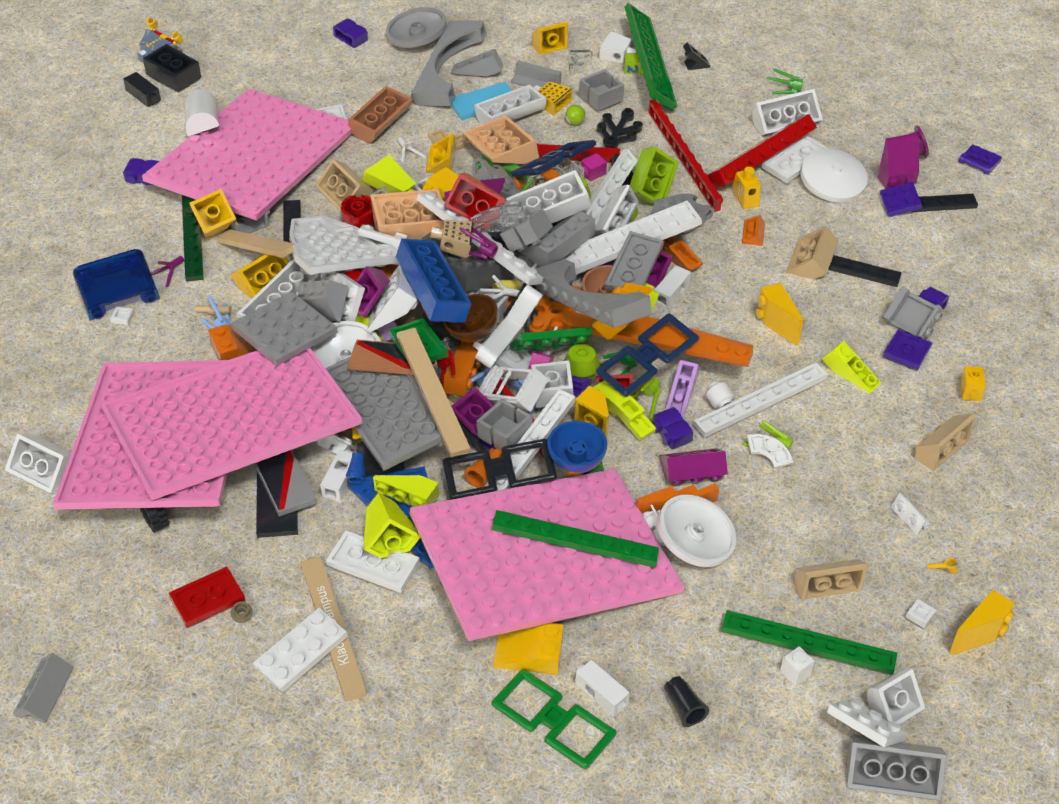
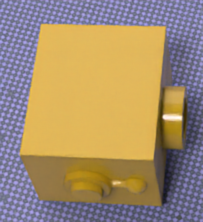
[960,366,986,402]

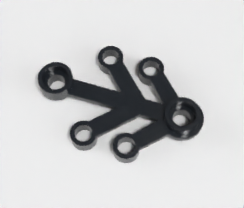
[597,108,643,148]

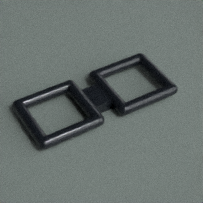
[442,438,557,500]

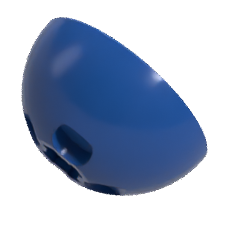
[547,421,607,473]

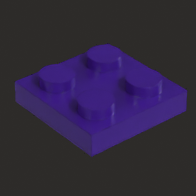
[880,182,922,217]
[883,329,933,371]

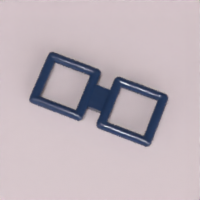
[511,140,596,177]
[596,313,699,397]

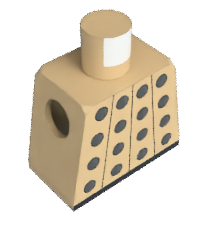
[430,219,474,258]

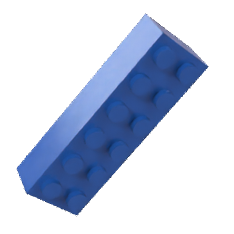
[396,238,471,323]

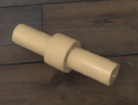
[195,304,232,315]

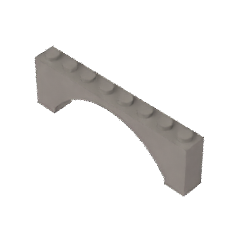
[411,20,487,106]
[535,259,652,328]

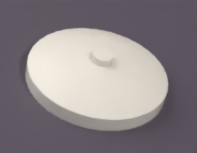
[800,149,868,203]
[311,321,380,368]
[657,495,736,567]

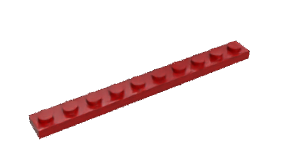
[648,100,723,212]

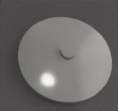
[386,7,447,48]

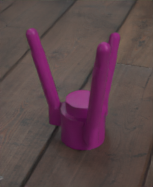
[461,227,498,260]

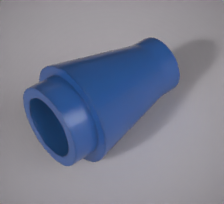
[346,452,366,484]

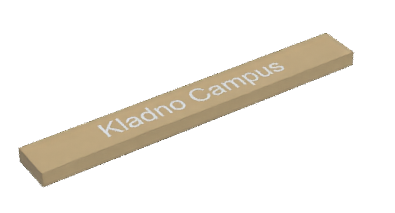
[300,556,367,702]

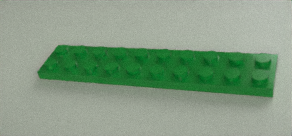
[624,3,678,110]

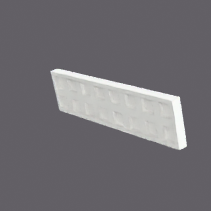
[561,200,702,275]

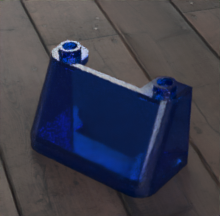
[73,249,160,321]

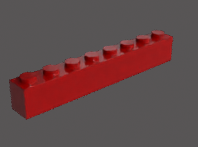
[708,114,817,189]

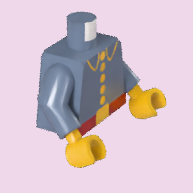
[137,17,183,61]

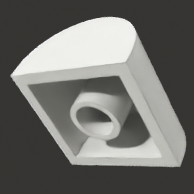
[867,667,925,724]

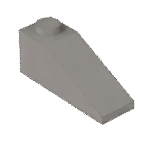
[451,49,503,77]

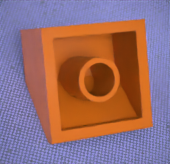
[208,324,255,360]

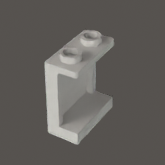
[883,286,943,339]

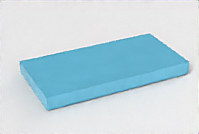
[451,82,512,121]

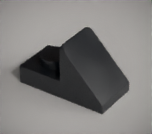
[683,42,711,70]

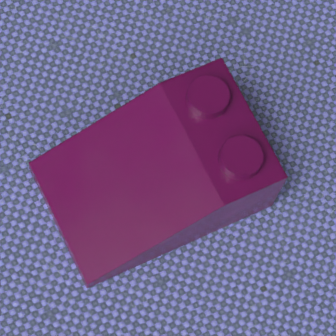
[878,133,919,189]

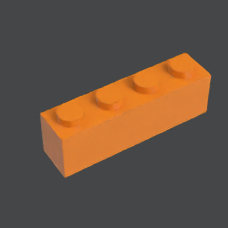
[443,341,482,396]

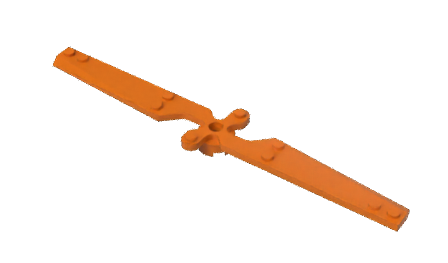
[374,264,753,367]

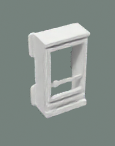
[479,364,550,412]

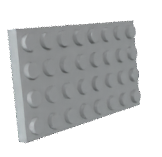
[325,340,443,471]

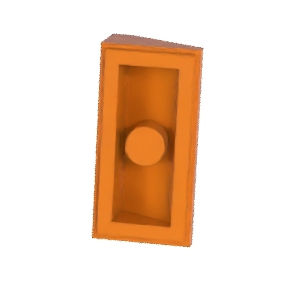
[742,215,765,246]

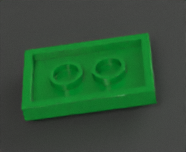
[389,318,448,362]

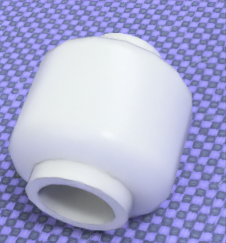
[706,381,735,409]

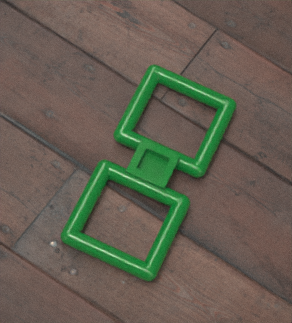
[491,669,617,769]

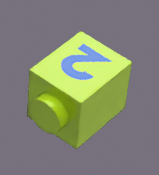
[624,53,643,75]

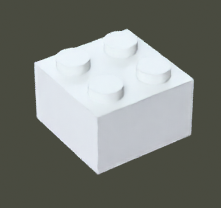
[531,360,574,408]

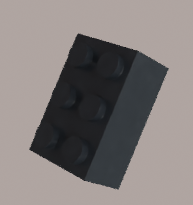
[143,44,201,92]

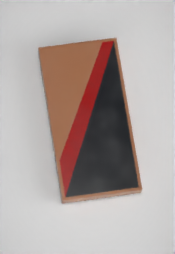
[348,339,414,375]

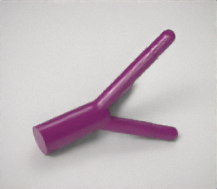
[149,256,184,287]

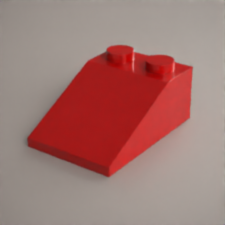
[444,172,507,229]

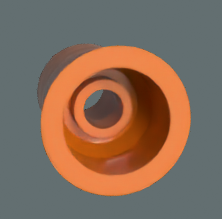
[464,448,503,488]

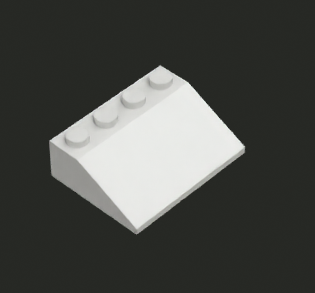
[367,264,419,332]

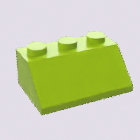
[630,146,679,205]

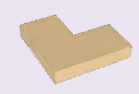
[428,129,472,151]

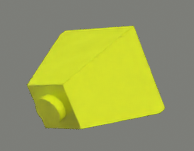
[361,155,416,193]
[364,493,421,558]

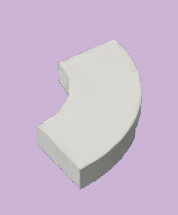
[747,434,795,468]

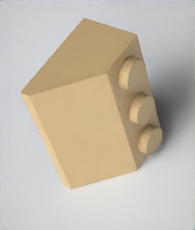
[315,159,374,212]
[786,226,839,280]
[914,414,976,471]
[794,559,868,600]

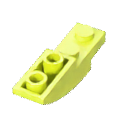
[593,380,656,441]

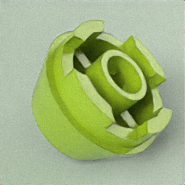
[563,344,600,379]

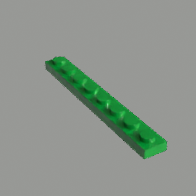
[492,510,659,568]
[721,610,898,675]

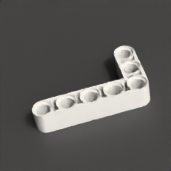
[475,284,543,369]

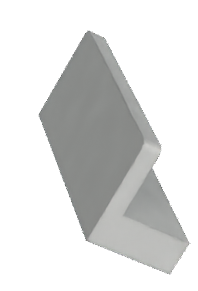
[511,60,561,88]
[13,653,73,723]

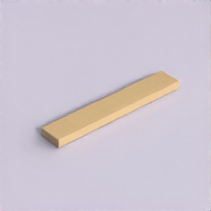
[216,229,295,258]

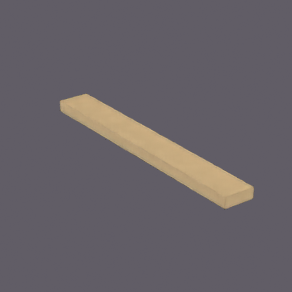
[397,328,470,457]

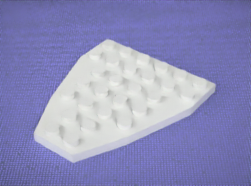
[289,215,399,276]

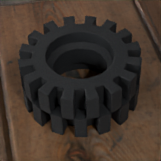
[140,507,170,532]

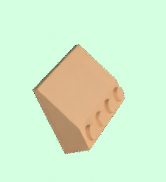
[462,115,539,164]
[370,189,444,240]

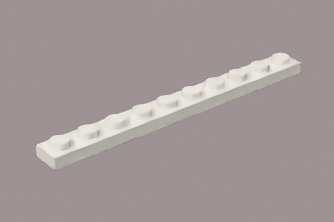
[417,192,543,285]

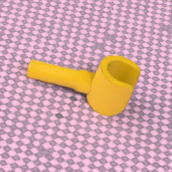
[927,557,959,574]

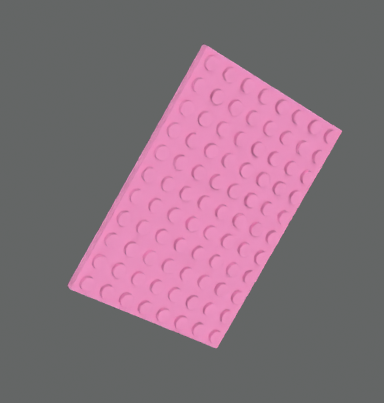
[142,89,352,221]
[101,348,362,501]
[53,360,228,509]
[409,469,685,641]

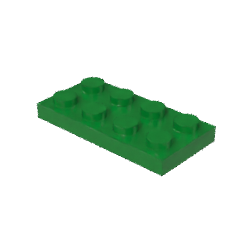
[510,327,593,353]

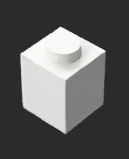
[780,646,815,686]

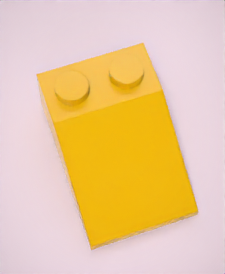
[756,283,804,346]
[949,590,1015,655]
[493,623,564,675]

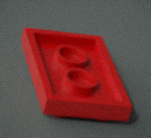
[169,566,246,628]

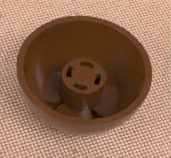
[443,294,498,343]

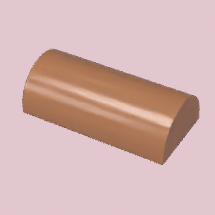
[348,86,413,143]

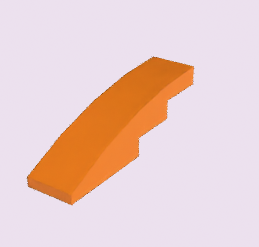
[661,236,703,272]
[636,484,719,514]

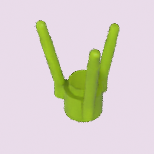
[632,376,661,420]
[742,420,794,450]

